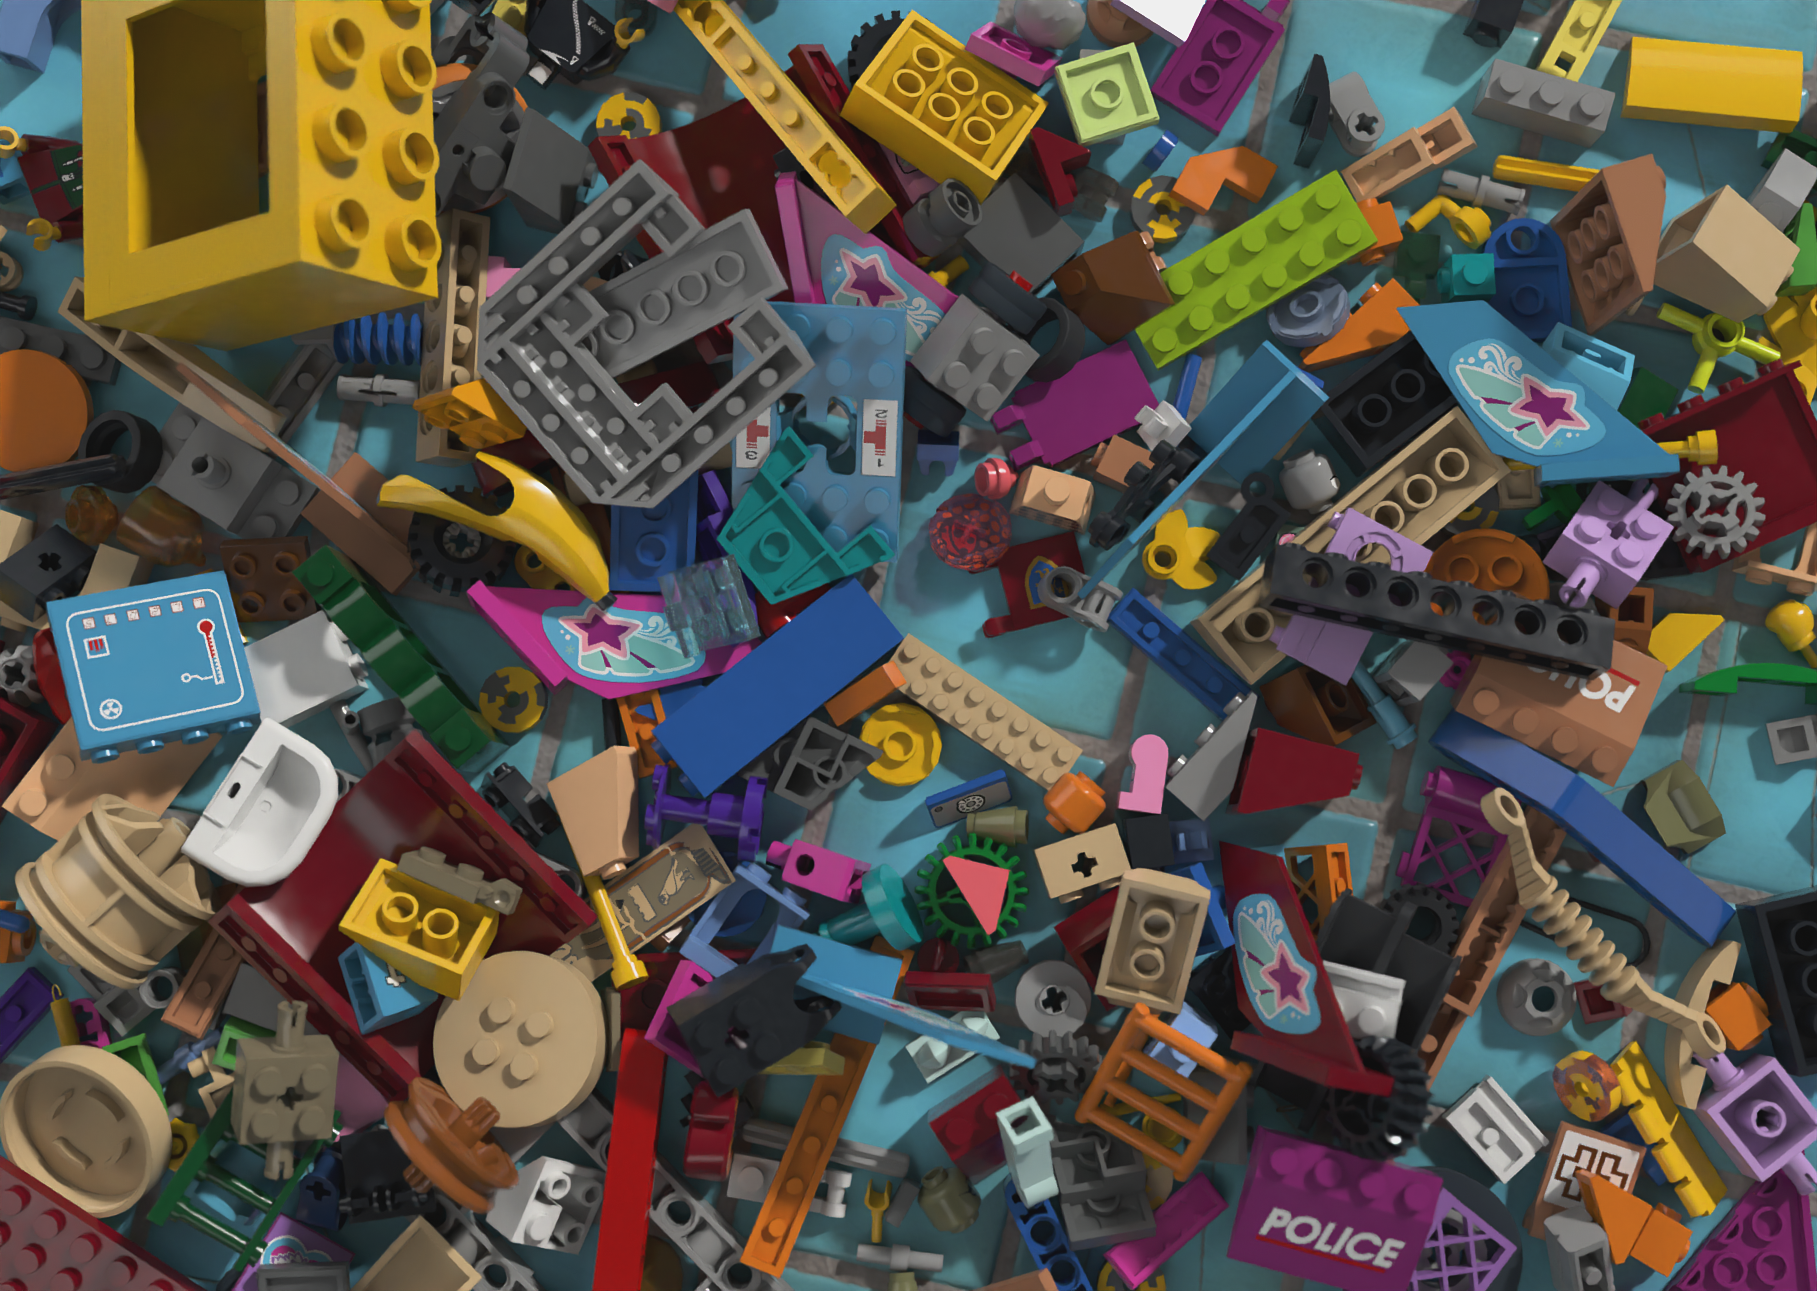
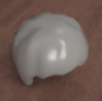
[1014,0,1086,50]

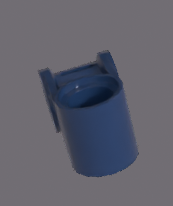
[296,1147,348,1232]

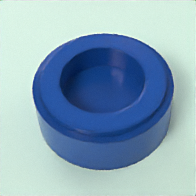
[1142,129,1178,172]

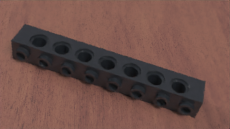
[1258,543,1615,681]

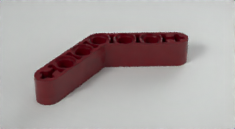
[471,361,721,498]

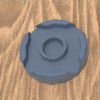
[1266,274,1350,348]

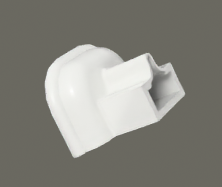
[180,717,338,887]

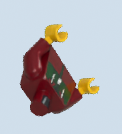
[0,126,84,251]

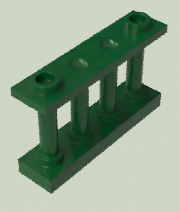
[146,1085,344,1272]

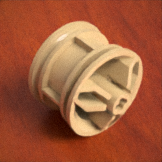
[15,794,222,990]

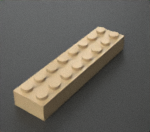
[889,633,1083,792]

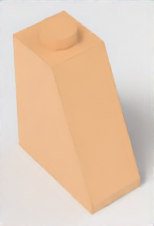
[546,746,639,880]

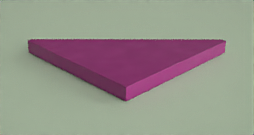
[1664,1150,1817,1291]

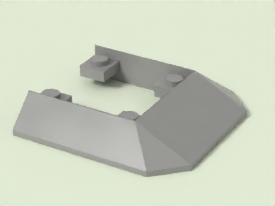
[477,159,816,508]

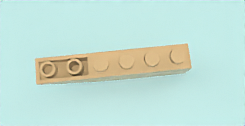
[57,276,287,452]

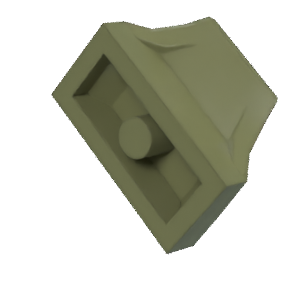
[1641,760,1726,854]

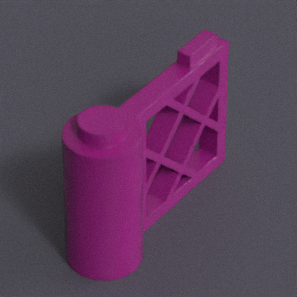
[1395,765,1522,907]

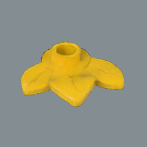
[1142,509,1220,590]

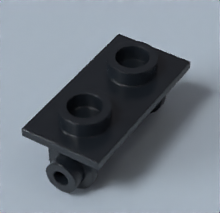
[481,762,561,848]

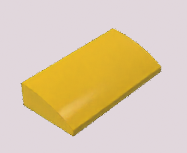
[1621,37,1803,133]

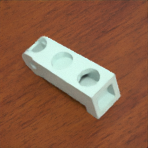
[996,1096,1058,1208]

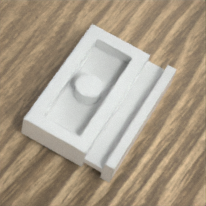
[1322,960,1406,1039]
[1441,1075,1549,1184]

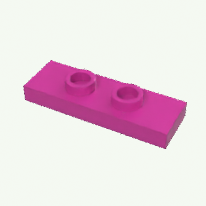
[1102,1171,1229,1290]

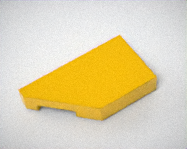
[1647,613,1725,673]

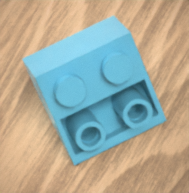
[1541,322,1635,410]

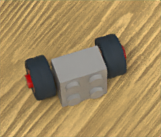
[903,262,1047,438]

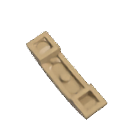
[1664,939,1741,1110]

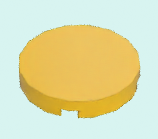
[859,703,942,787]

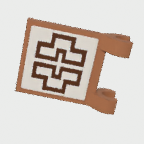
[1522,1121,1647,1241]

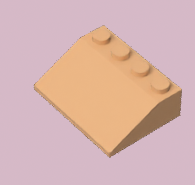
[1,717,223,841]

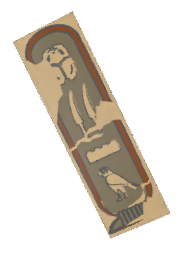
[550,824,736,982]

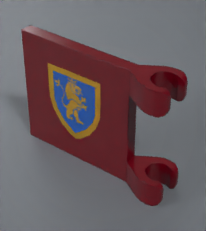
[966,531,1085,638]

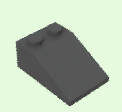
[503,107,599,234]

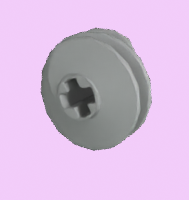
[1015,960,1091,1037]

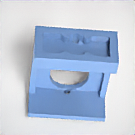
[679,862,810,978]

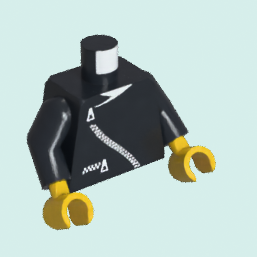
[524,0,645,90]

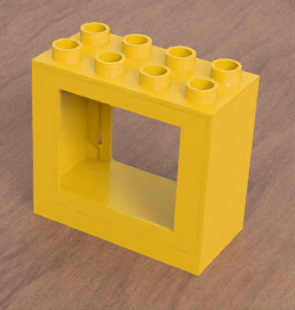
[81,0,442,351]

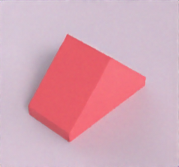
[942,856,1010,935]

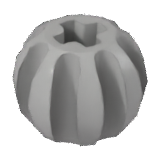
[0,645,46,707]

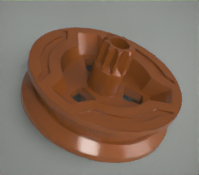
[384,1077,519,1214]

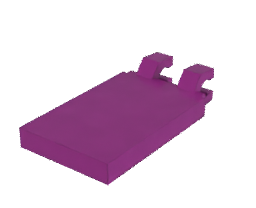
[1150,0,1290,137]
[990,339,1159,472]

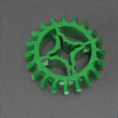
[914,833,1029,949]

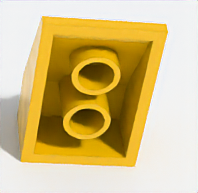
[339,858,499,1001]

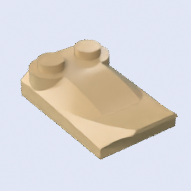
[1094,868,1210,1015]

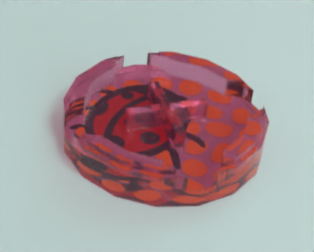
[928,493,1012,570]

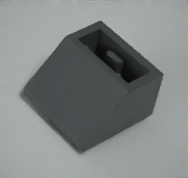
[1183,1066,1255,1165]

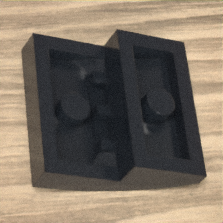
[1289,54,1330,168]

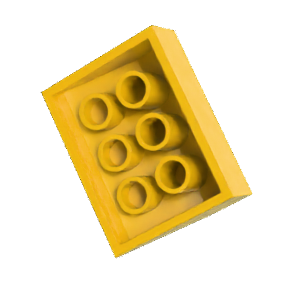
[839,10,1049,205]

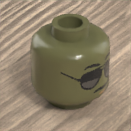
[917,1166,981,1233]

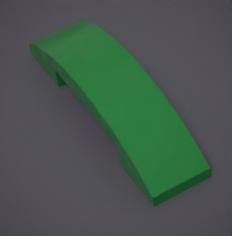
[1679,663,1817,705]

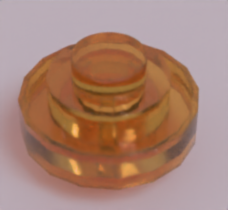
[65,485,119,546]

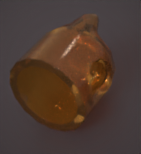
[117,485,206,568]

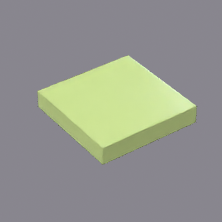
[1054,42,1160,147]

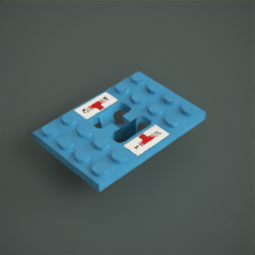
[732,301,907,563]

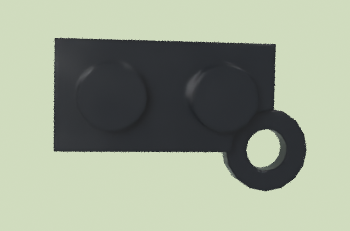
[1205,472,1291,581]

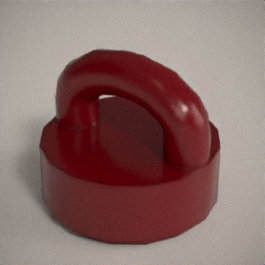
[917,937,959,973]

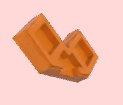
[1168,146,1278,216]

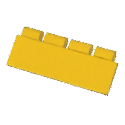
[1607,1041,1728,1217]

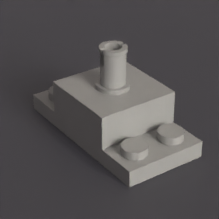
[151,402,321,539]

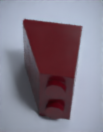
[1225,727,1363,815]
[928,1064,1028,1184]

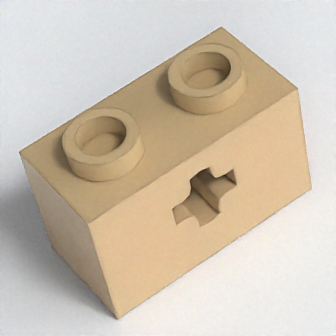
[1032,823,1131,904]

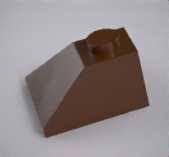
[1051,231,1175,345]
[1259,665,1377,747]

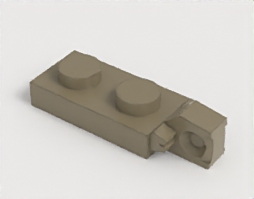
[397,847,523,915]

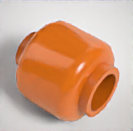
[1043,771,1106,835]

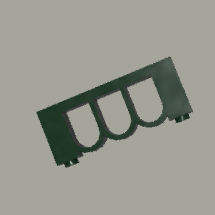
[292,544,511,773]

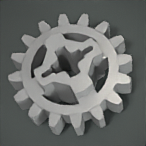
[1665,465,1766,559]

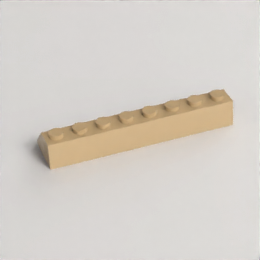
[1190,406,1511,685]

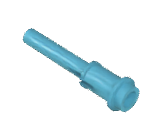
[1351,660,1418,750]

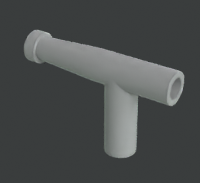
[329,699,374,774]

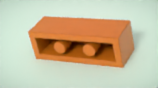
[824,661,907,727]

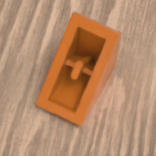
[1575,1169,1653,1265]

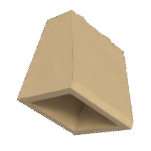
[1653,184,1801,323]

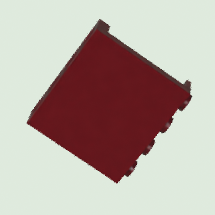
[1637,358,1817,573]

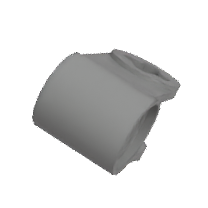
[1328,71,1385,157]
[1037,566,1123,632]

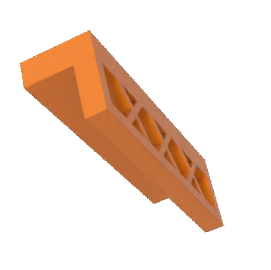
[1284,843,1353,941]

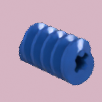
[333,312,423,366]

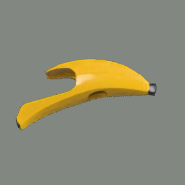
[376,451,618,611]

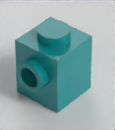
[1436,253,1496,304]

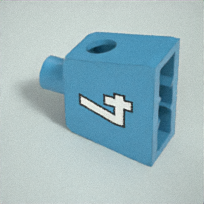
[338,942,438,1034]

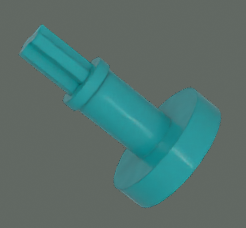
[812,864,924,951]

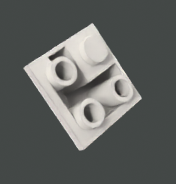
[485,1156,606,1255]

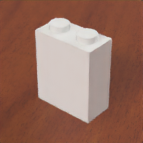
[244,610,369,728]

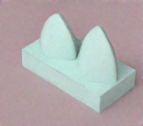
[905,1011,1000,1083]

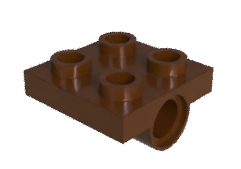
[219,536,322,623]

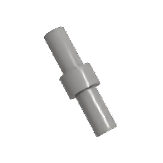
[856,1243,944,1272]

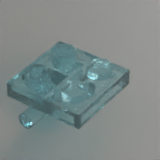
[657,554,761,659]

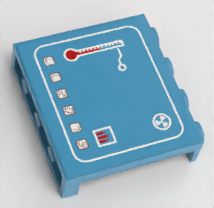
[46,570,261,764]

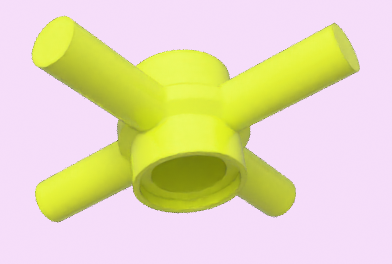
[1656,302,1781,394]

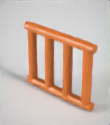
[1074,1003,1253,1182]

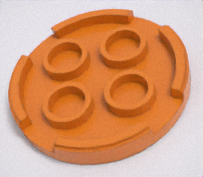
[0,349,94,472]
[1424,528,1550,625]

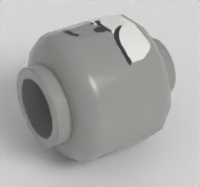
[1278,449,1341,514]

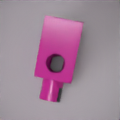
[766,839,871,904]

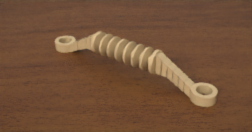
[1481,788,1726,1060]

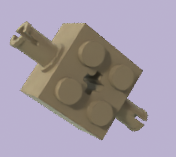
[231,1001,339,1180]

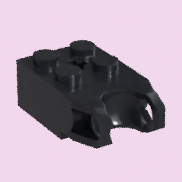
[666,943,843,1098]

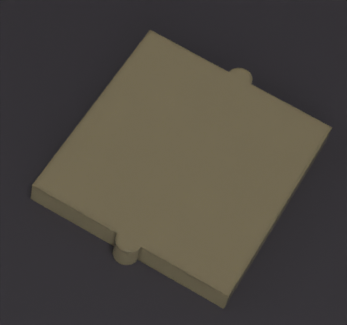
[600,987,621,1072]

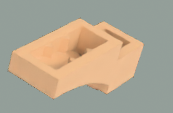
[1340,107,1478,202]

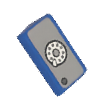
[925,769,1013,828]

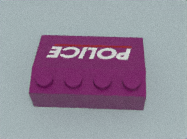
[1226,1125,1443,1291]

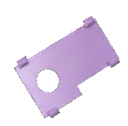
[1269,507,1433,685]

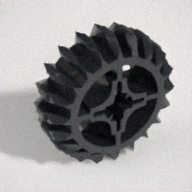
[1323,1036,1436,1162]

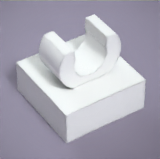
[1135,400,1192,451]

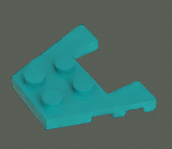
[717,426,895,605]

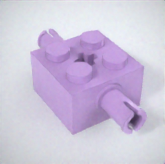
[1542,479,1674,609]
[1692,1052,1817,1195]

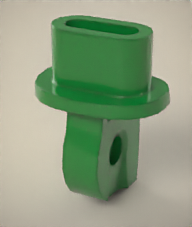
[1522,484,1584,531]

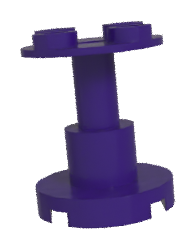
[644,764,768,863]

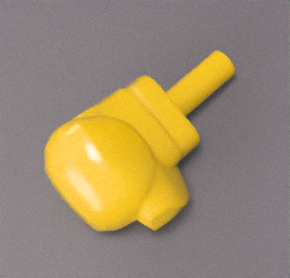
[1765,599,1817,669]

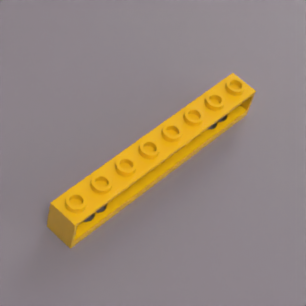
[673,0,897,234]

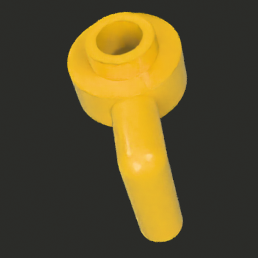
[1405,194,1491,249]

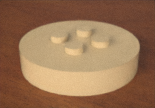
[433,951,609,1128]
[0,1045,172,1218]

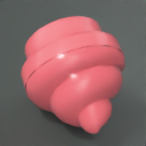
[974,458,1019,500]

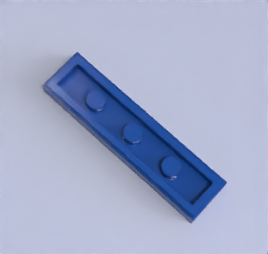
[1106,588,1260,721]

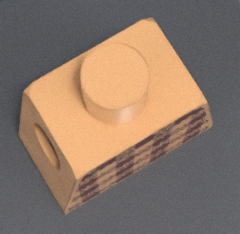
[1009,465,1096,535]

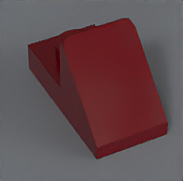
[1028,127,1091,217]

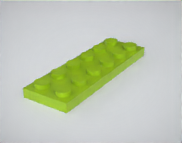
[1135,169,1378,371]

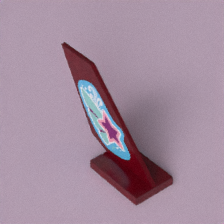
[1219,840,1394,1096]

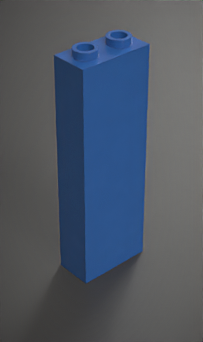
[650,574,904,800]

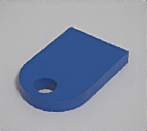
[1481,218,1572,342]

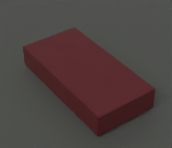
[904,971,996,1012]

